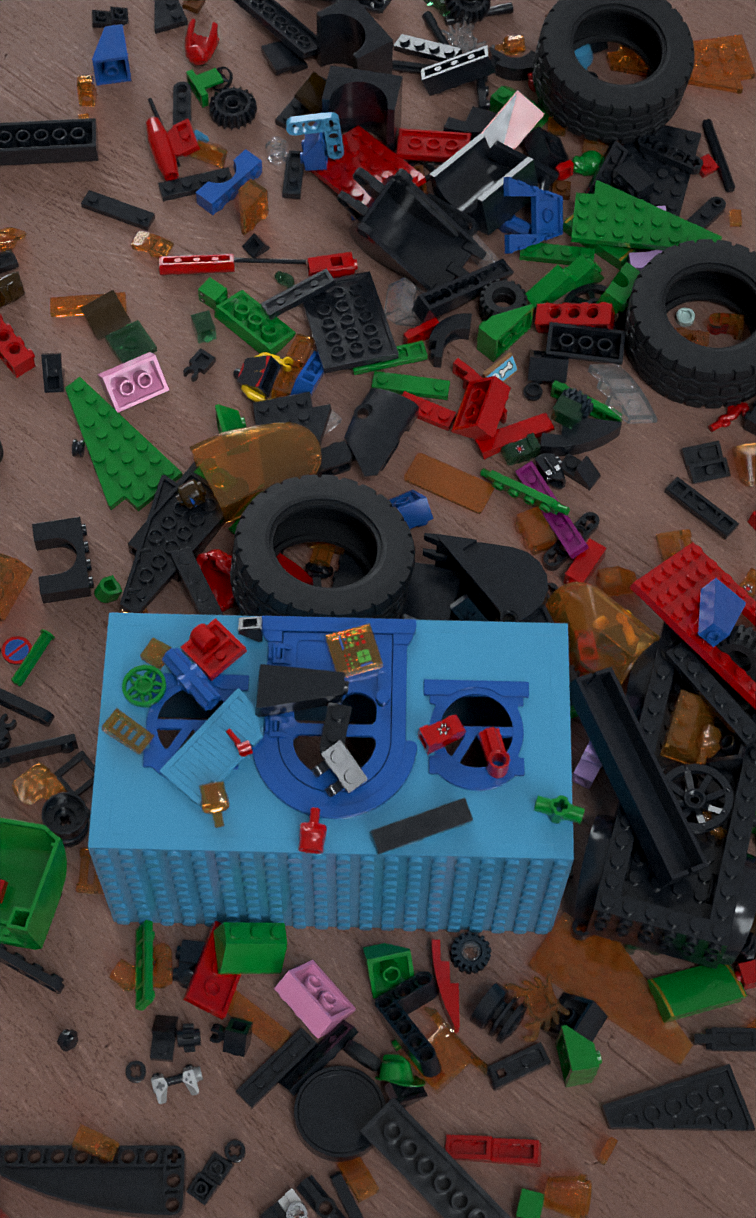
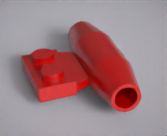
[146,117,200,181]

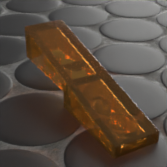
[271,333,314,399]

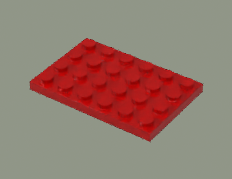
[304,126,426,205]

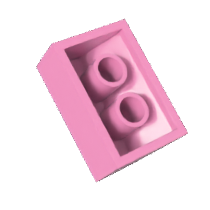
[98,352,169,413]
[274,960,356,1038]

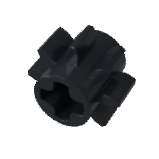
[177,1023,201,1053]

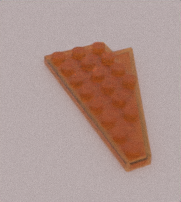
[606,34,756,94]
[528,912,693,1066]

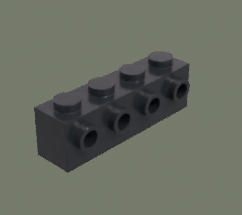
[421,45,496,96]

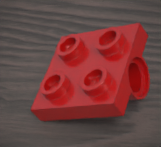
[180,618,247,681]

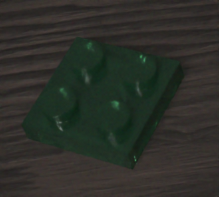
[105,320,157,364]

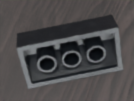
[546,322,626,365]

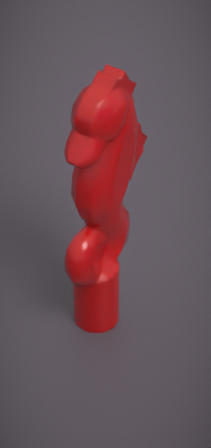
[708,402,749,432]

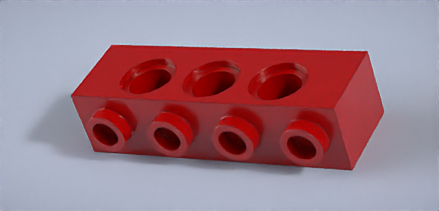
[535,302,615,333]
[0,314,36,378]

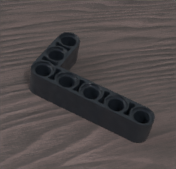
[375,971,442,1078]

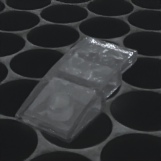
[588,364,658,424]

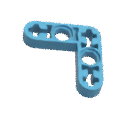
[286,112,344,159]

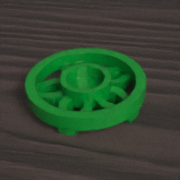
[122,665,167,708]

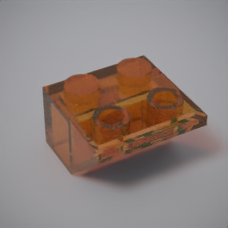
[238,179,269,236]

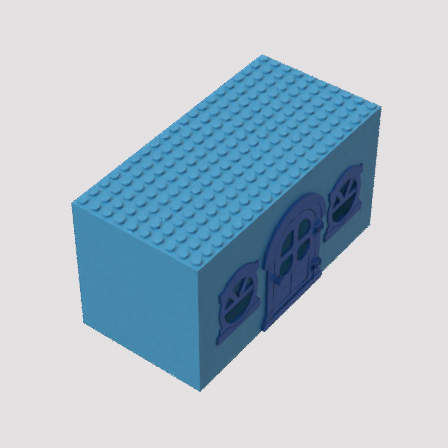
[88,613,574,935]

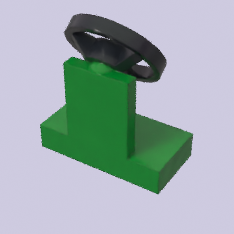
[186,66,233,108]

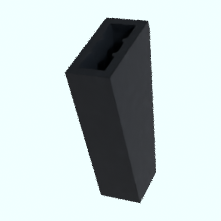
[255,664,349,717]

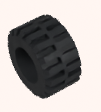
[479,279,527,321]
[716,625,756,680]

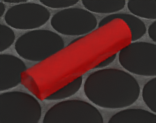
[159,254,235,275]

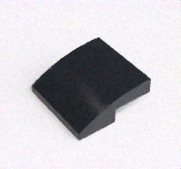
[261,41,308,75]
[680,441,731,484]

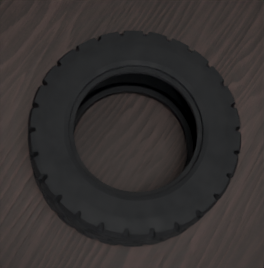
[532,0,695,144]
[624,239,756,409]
[230,475,415,619]

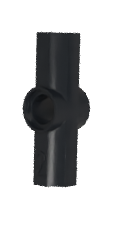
[296,1175,346,1218]

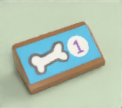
[482,352,518,382]

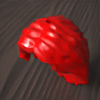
[196,549,235,612]

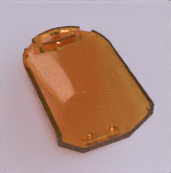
[545,582,660,685]

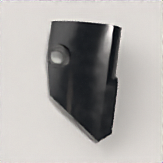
[344,388,419,477]

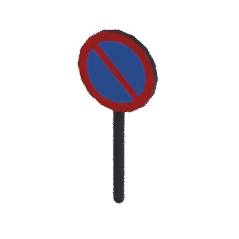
[0,636,32,665]

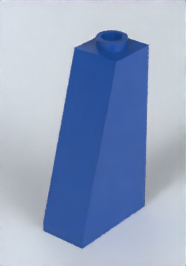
[698,578,746,647]

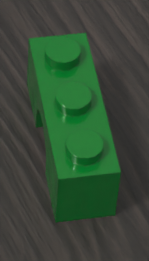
[596,262,640,315]

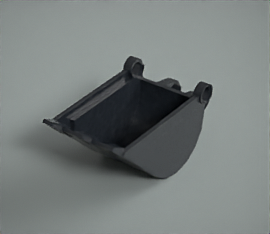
[336,167,487,293]
[422,533,554,623]

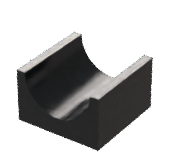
[316,0,393,74]
[322,65,403,153]
[429,134,538,235]

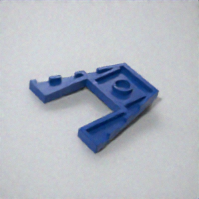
[503,177,563,254]

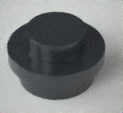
[523,382,543,401]
[57,1029,78,1052]

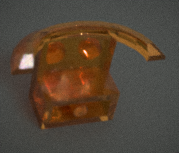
[405,1007,487,1095]

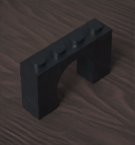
[32,517,94,604]

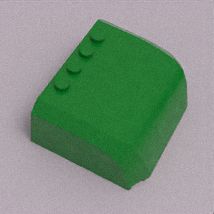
[0,818,67,950]

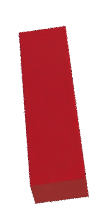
[475,412,555,460]
[445,1134,541,1167]

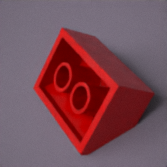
[451,376,511,440]

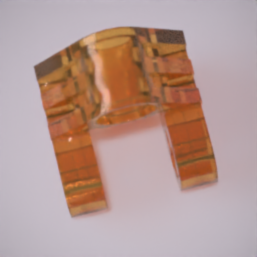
[12,764,67,805]

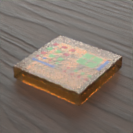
[325,623,383,678]

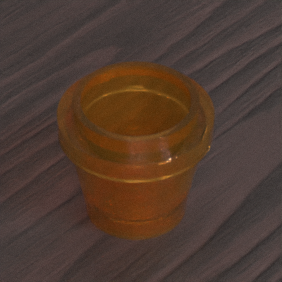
[544,1173,592,1218]

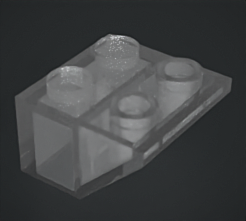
[384,277,425,327]

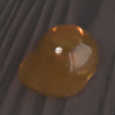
[0,227,26,252]

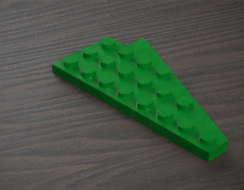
[571,180,722,251]
[65,377,183,512]

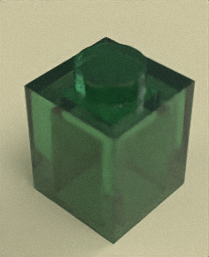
[191,310,217,344]
[551,395,583,429]

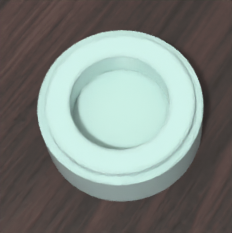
[675,308,695,327]

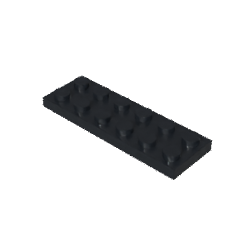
[233,0,317,59]

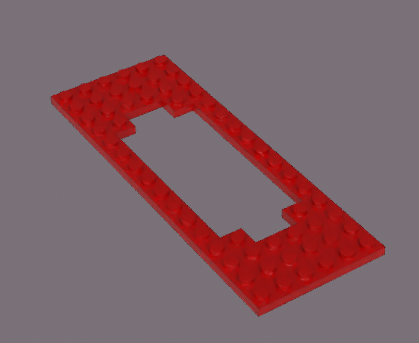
[629,542,756,709]

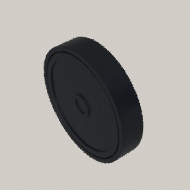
[294,1066,386,1162]

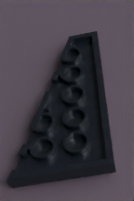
[601,1064,756,1131]

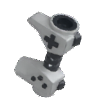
[151,1064,203,1104]

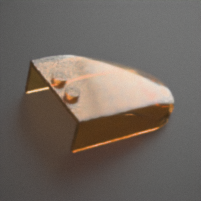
[190,422,322,524]

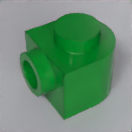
[94,575,123,603]

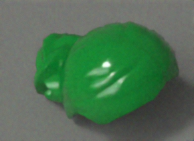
[572,150,603,176]

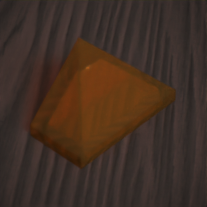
[190,139,228,168]

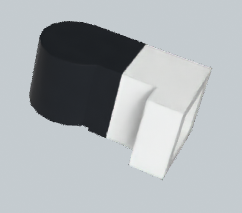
[259,1188,303,1218]

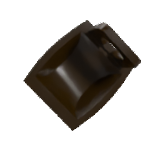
[0,271,26,308]

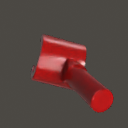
[226,729,253,757]

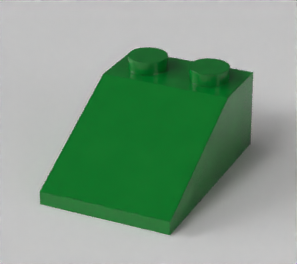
[477,304,534,362]

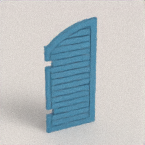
[159,688,264,806]

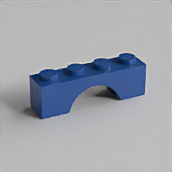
[196,149,262,215]

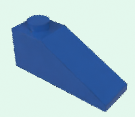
[290,351,324,397]

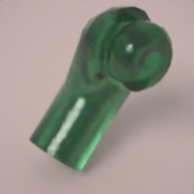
[274,271,295,289]

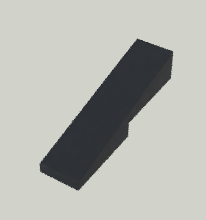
[370,798,473,855]

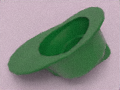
[374,1054,426,1087]

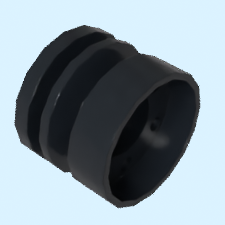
[42,792,89,848]
[470,982,528,1044]

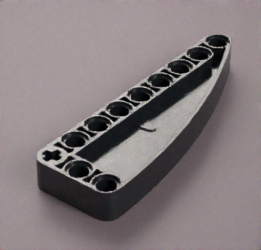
[0,1145,187,1218]

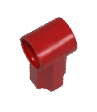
[479,727,510,778]

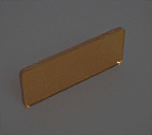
[404,453,495,514]

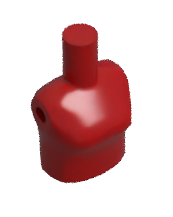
[298,808,327,854]

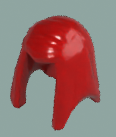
[184,18,220,65]

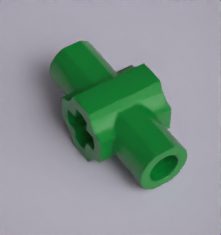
[534,795,585,824]

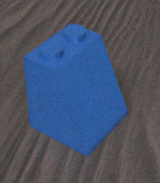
[92,24,131,86]

